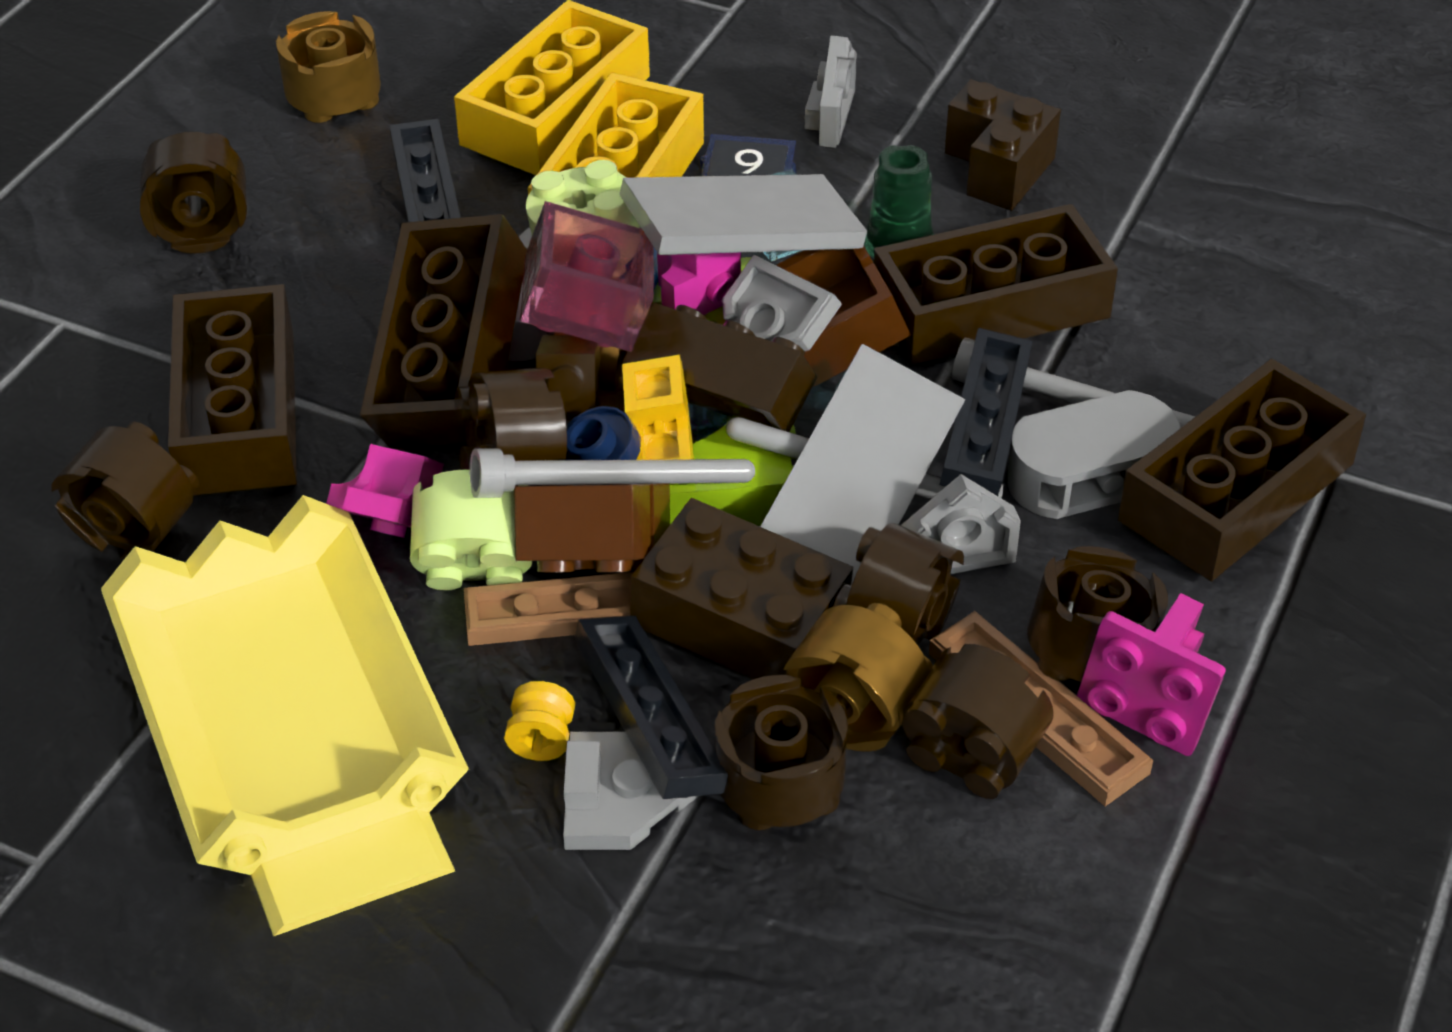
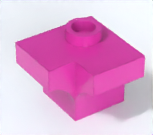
[657,252,741,315]
[326,444,444,538]

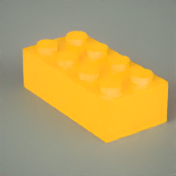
[454,0,650,175]
[528,73,704,195]

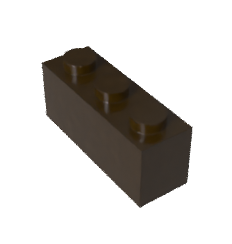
[623,303,817,432]

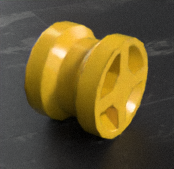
[504,681,575,761]

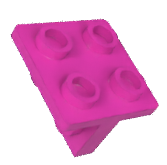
[1077,593,1226,756]

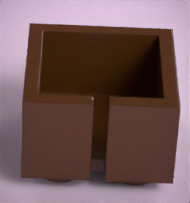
[776,245,911,387]
[515,484,670,572]

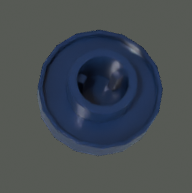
[563,406,641,485]

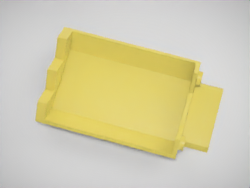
[101,495,469,937]

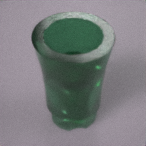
[864,145,934,258]

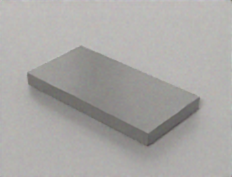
[620,174,867,255]
[760,344,965,586]

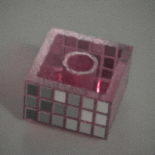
[520,201,654,352]

